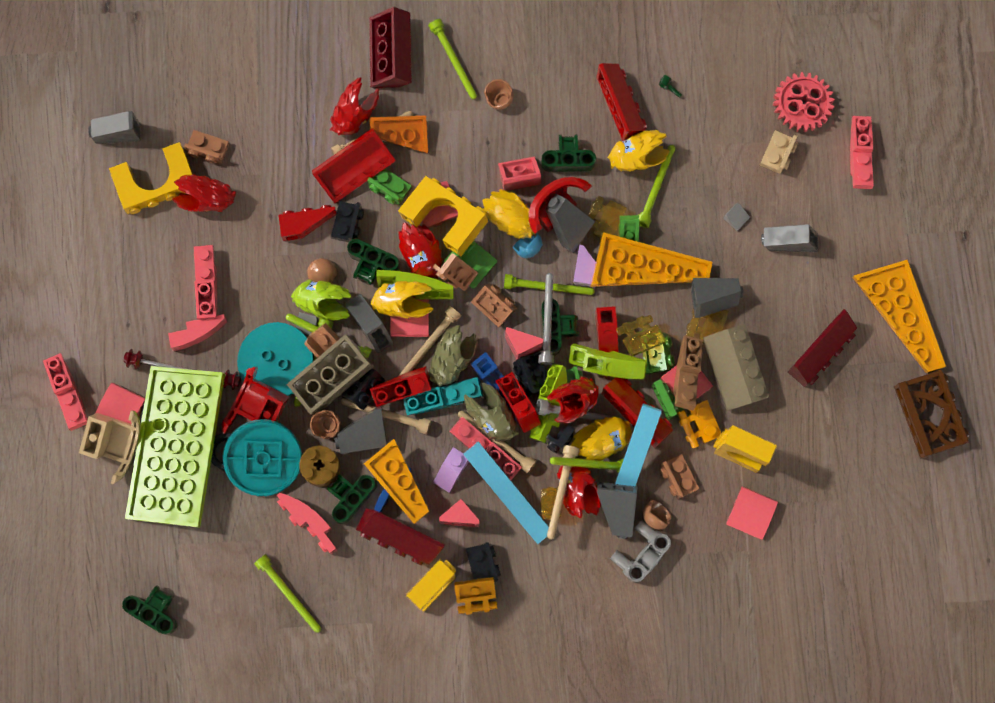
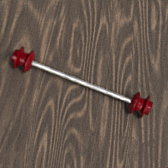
[123,349,241,390]

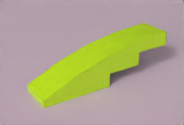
[377,270,453,299]

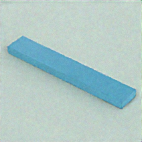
[615,404,662,486]
[463,441,549,544]

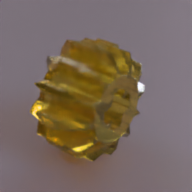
[540,487,561,520]

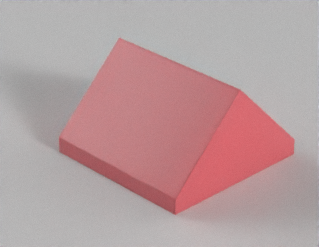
[498,156,541,191]
[505,327,544,360]
[439,499,479,528]

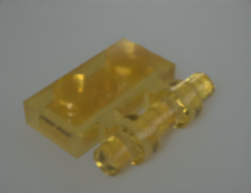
[588,196,627,238]
[686,309,729,344]
[616,315,666,357]

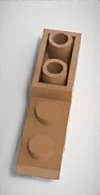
[673,335,703,411]

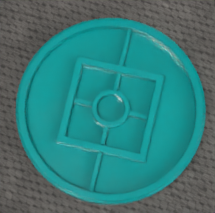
[237,322,314,396]
[223,419,302,496]

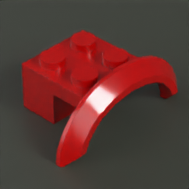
[529,177,592,234]
[222,366,289,434]

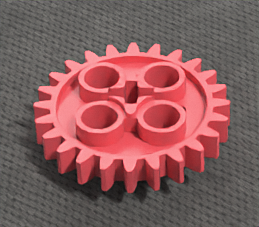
[773,72,835,132]

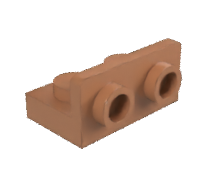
[184,130,230,164]
[433,253,478,291]
[471,283,518,327]
[304,323,340,358]
[660,454,699,499]

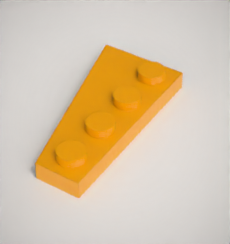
[364,439,429,524]

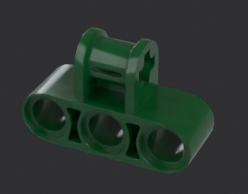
[541,135,596,172]
[347,239,400,285]
[541,299,580,356]
[327,474,376,524]
[122,585,177,635]

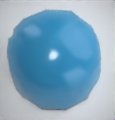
[513,233,543,258]

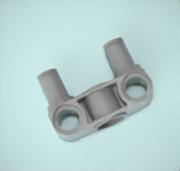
[610,520,671,583]

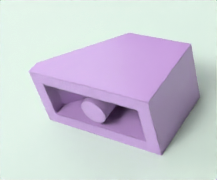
[573,245,596,289]
[433,447,469,493]

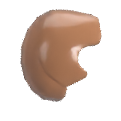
[484,79,514,110]
[307,258,337,284]
[310,410,341,439]
[643,500,671,530]

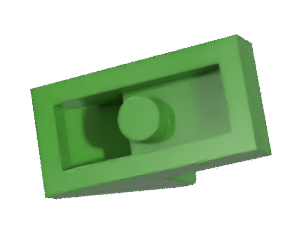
[618,215,639,242]

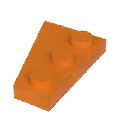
[369,115,428,153]

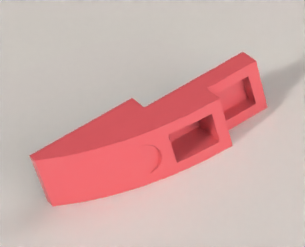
[850,116,874,189]
[194,245,217,319]
[43,353,88,431]
[449,417,522,480]
[277,493,338,554]

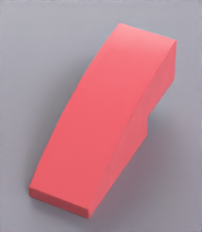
[168,314,227,352]

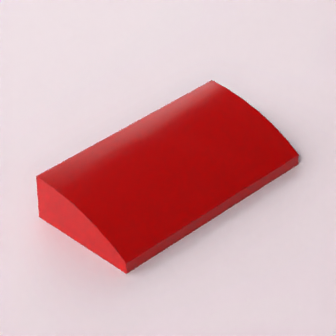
[312,128,396,204]

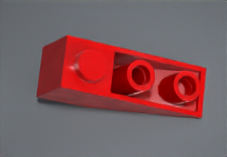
[278,205,337,241]
[595,306,618,353]
[370,366,432,407]
[496,372,541,433]

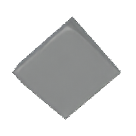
[723,202,750,231]
[296,312,319,336]

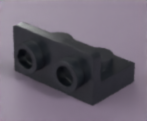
[331,201,364,242]
[513,353,547,397]
[341,368,386,410]
[546,425,575,454]
[466,542,501,582]

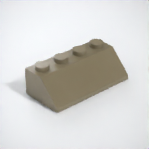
[703,324,769,411]
[287,334,374,415]

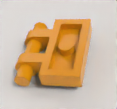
[677,400,721,448]
[454,577,497,615]

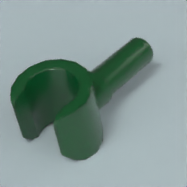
[659,75,682,98]

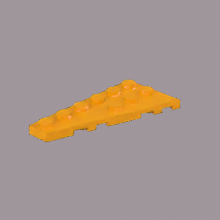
[590,232,713,287]
[852,260,946,373]

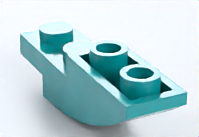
[403,377,483,416]

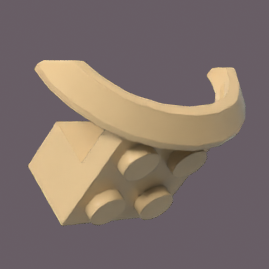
[79,410,140,484]

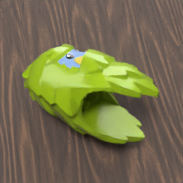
[291,279,351,321]

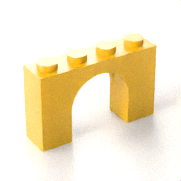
[109,142,193,214]
[398,176,488,257]
[713,425,777,473]
[406,560,456,612]

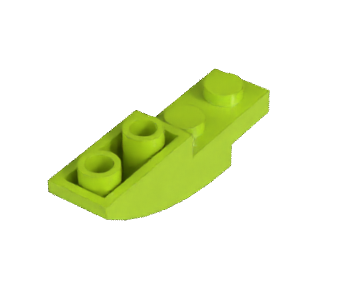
[569,343,647,379]
[529,364,567,443]

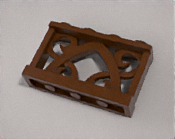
[894,370,969,459]

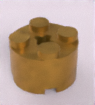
[299,446,341,487]

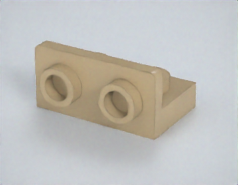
[760,130,798,174]

